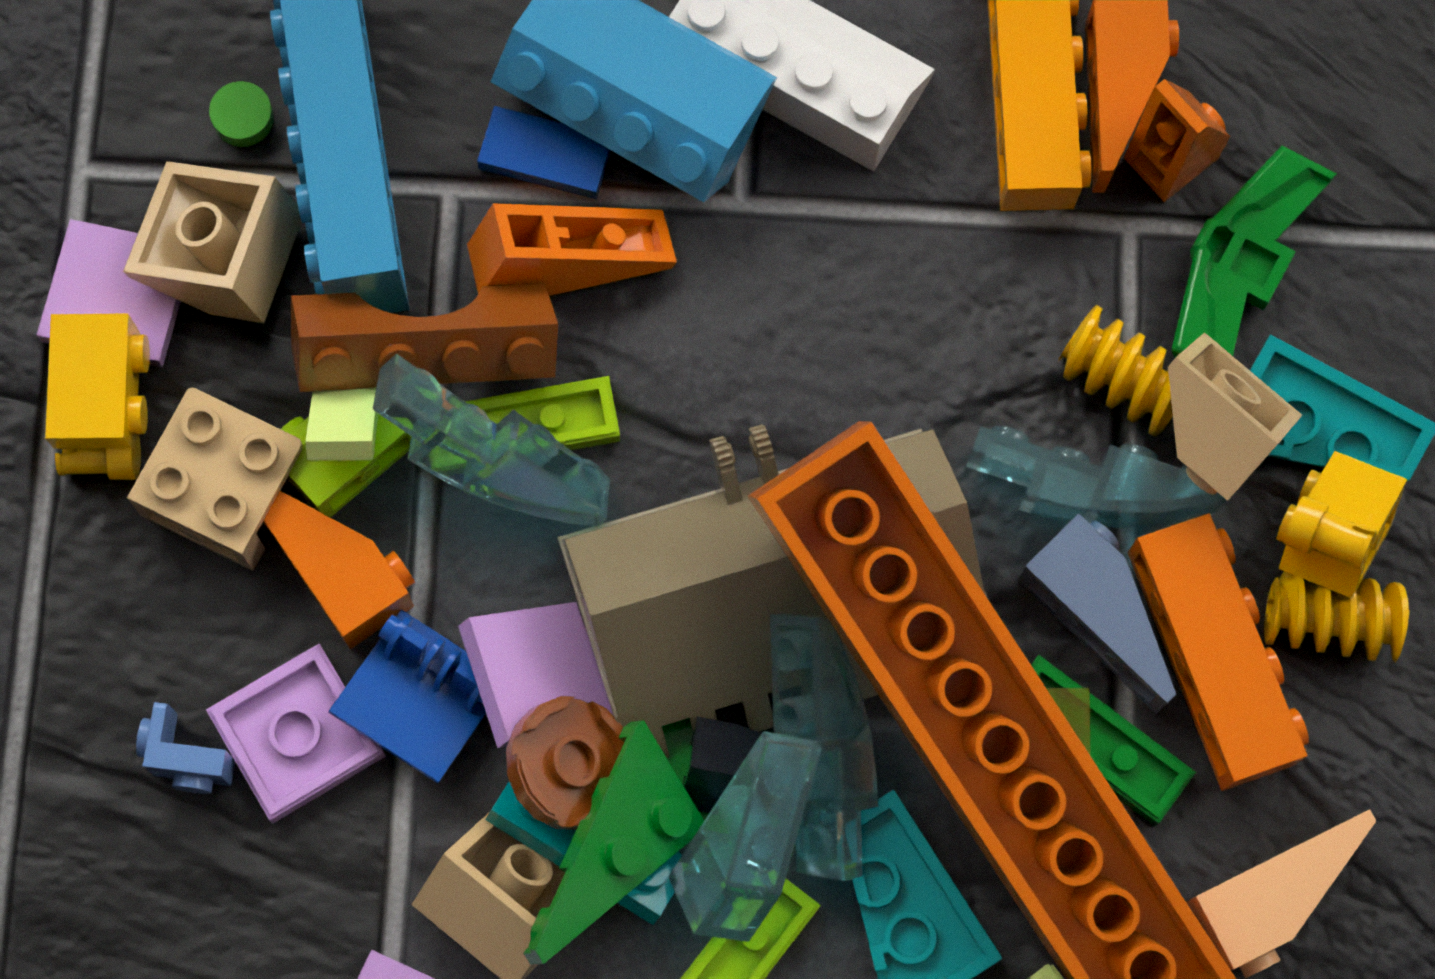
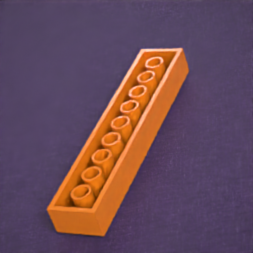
[747,421,1236,979]

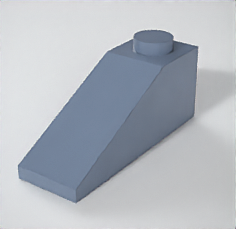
[1018,513,1176,714]

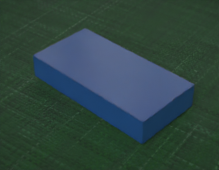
[477,106,611,200]

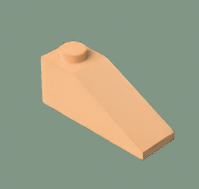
[1186,809,1376,978]

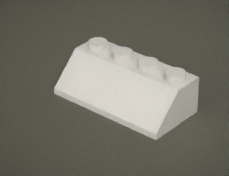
[669,0,935,172]

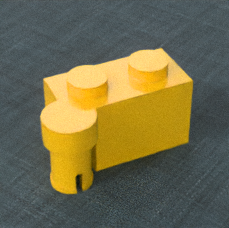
[45,313,150,480]
[1277,451,1407,598]

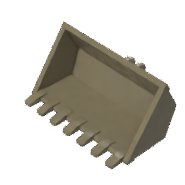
[557,424,988,759]

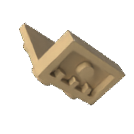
[127,388,303,571]

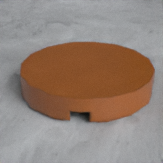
[506,696,624,830]

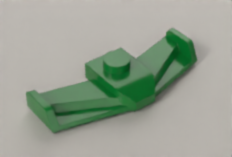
[1171,146,1337,358]

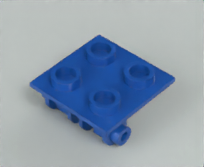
[328,609,486,784]

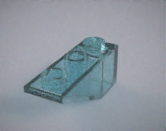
[669,731,821,942]

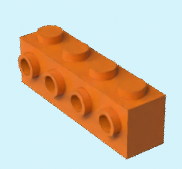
[1127,513,1309,791]

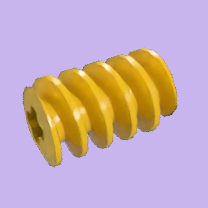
[1057,305,1173,437]
[1264,571,1409,663]

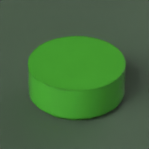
[209,81,274,147]

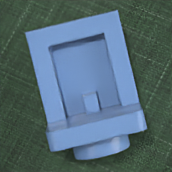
[136,702,235,794]

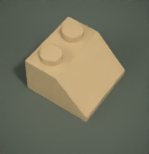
[123,161,302,323]
[1168,332,1302,501]
[411,813,565,979]

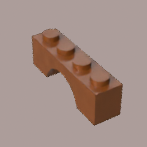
[291,283,558,392]

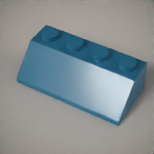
[490,0,777,202]

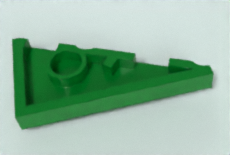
[523,720,708,965]

